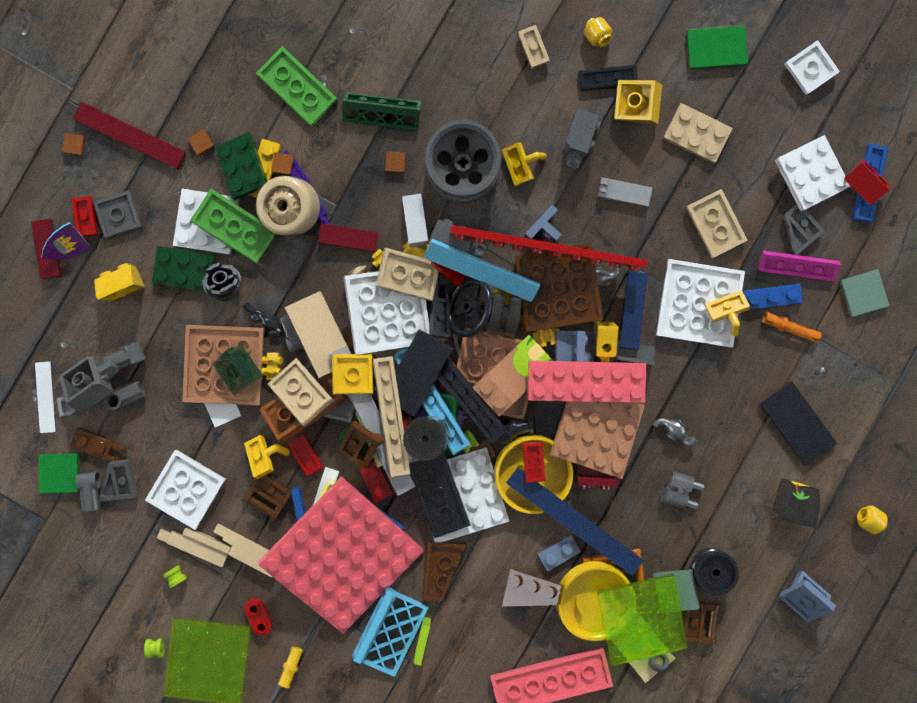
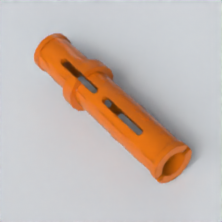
[762,312,821,344]

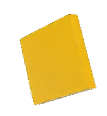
[332,354,373,395]

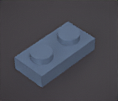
[537,534,581,571]

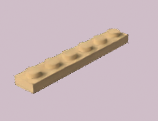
[372,356,410,477]

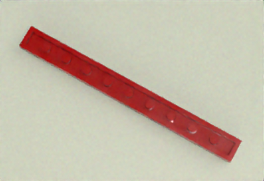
[449,225,647,272]

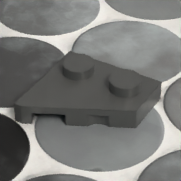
[783,204,825,255]
[99,459,138,502]

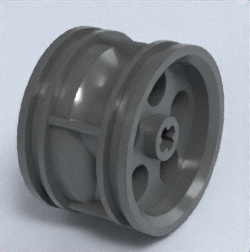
[425,120,501,203]

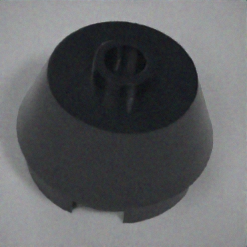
[202,263,241,302]

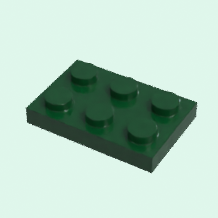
[215,132,268,201]
[151,246,216,292]

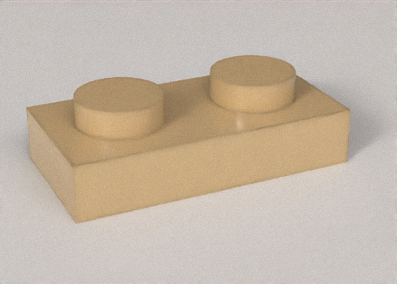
[518,25,550,69]

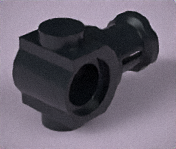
[496,416,533,444]

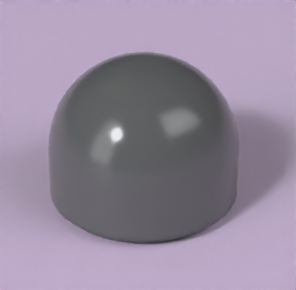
[648,651,669,672]

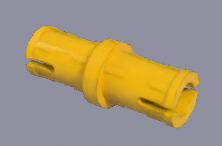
[278,646,304,688]

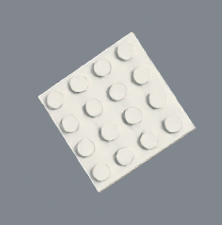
[655,259,745,348]
[343,271,429,355]
[432,447,509,542]

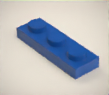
[742,284,803,310]

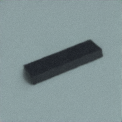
[578,64,638,91]

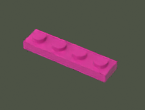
[758,251,841,281]

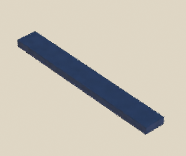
[506,467,644,576]

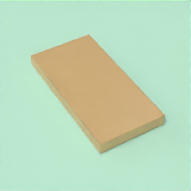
[285,291,347,378]

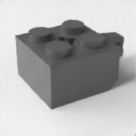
[563,109,601,170]
[429,219,486,258]
[59,356,119,414]

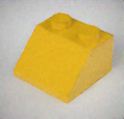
[614,80,663,124]
[95,263,145,302]

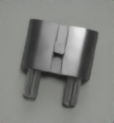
[661,470,704,509]

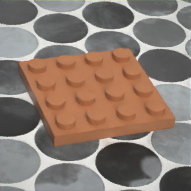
[182,325,265,405]
[450,327,541,420]
[550,401,645,479]

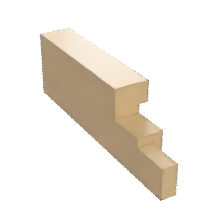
[214,523,272,577]
[157,526,232,567]

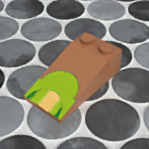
[472,335,553,416]

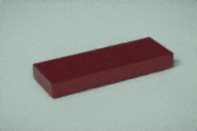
[31,219,62,279]
[318,223,378,252]

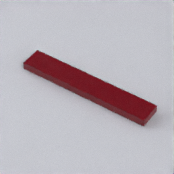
[73,102,186,169]

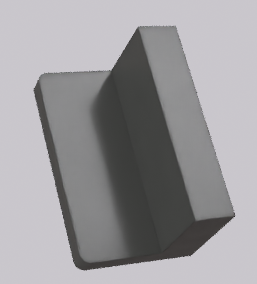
[613,341,655,366]

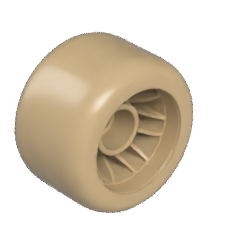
[256,176,320,236]

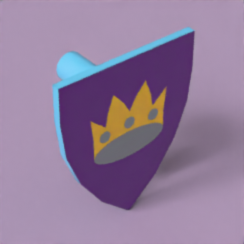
[41,222,91,260]

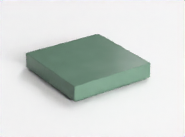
[839,269,889,317]
[653,569,700,612]

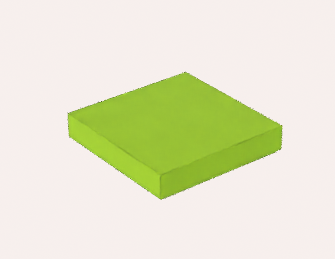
[413,617,431,666]

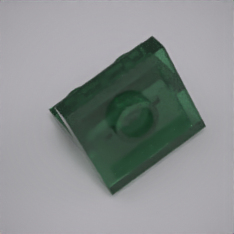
[212,344,263,396]

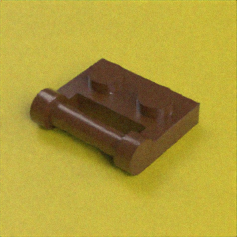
[338,421,384,469]
[242,475,292,521]
[681,602,721,644]

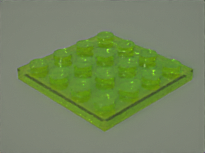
[597,573,687,666]
[163,617,251,703]

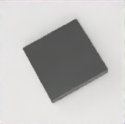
[93,190,143,239]

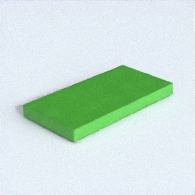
[256,46,338,127]
[190,189,276,264]

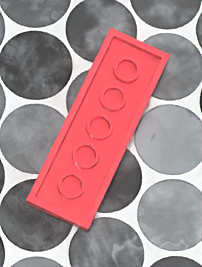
[527,360,646,403]
[490,647,613,703]

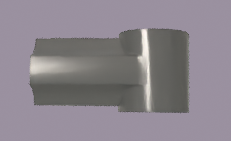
[280,315,305,354]
[104,342,146,370]
[104,381,146,410]
[75,472,101,512]

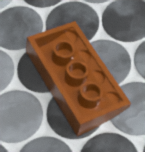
[259,371,347,443]

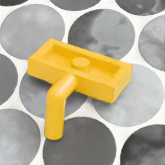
[502,142,547,186]
[705,290,750,337]
[244,435,290,479]

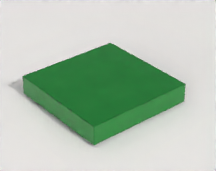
[38,453,80,493]

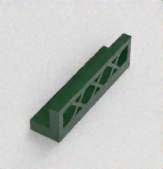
[342,92,422,131]

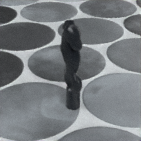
[243,302,285,337]

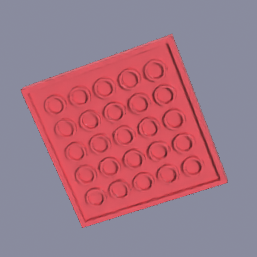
[258,476,424,634]

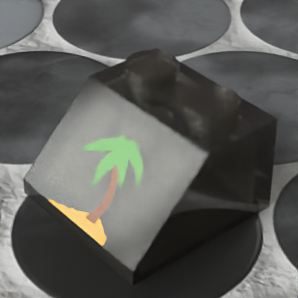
[771,478,820,529]

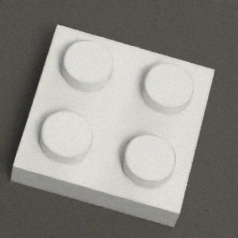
[784,40,840,95]

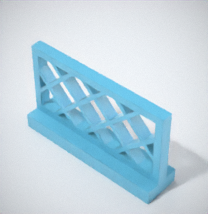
[352,587,429,677]

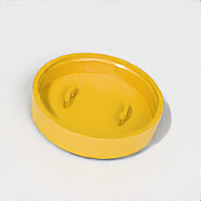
[494,434,573,514]
[556,561,636,641]

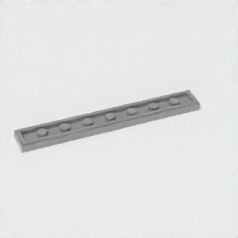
[328,346,415,496]

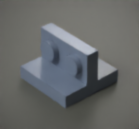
[524,205,562,243]
[555,331,595,362]
[779,571,836,622]

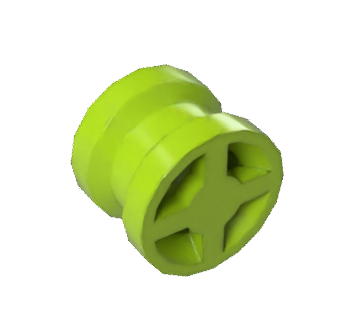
[464,429,479,453]
[162,565,187,588]
[144,638,165,659]

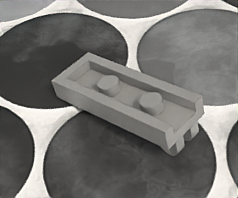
[597,177,653,207]

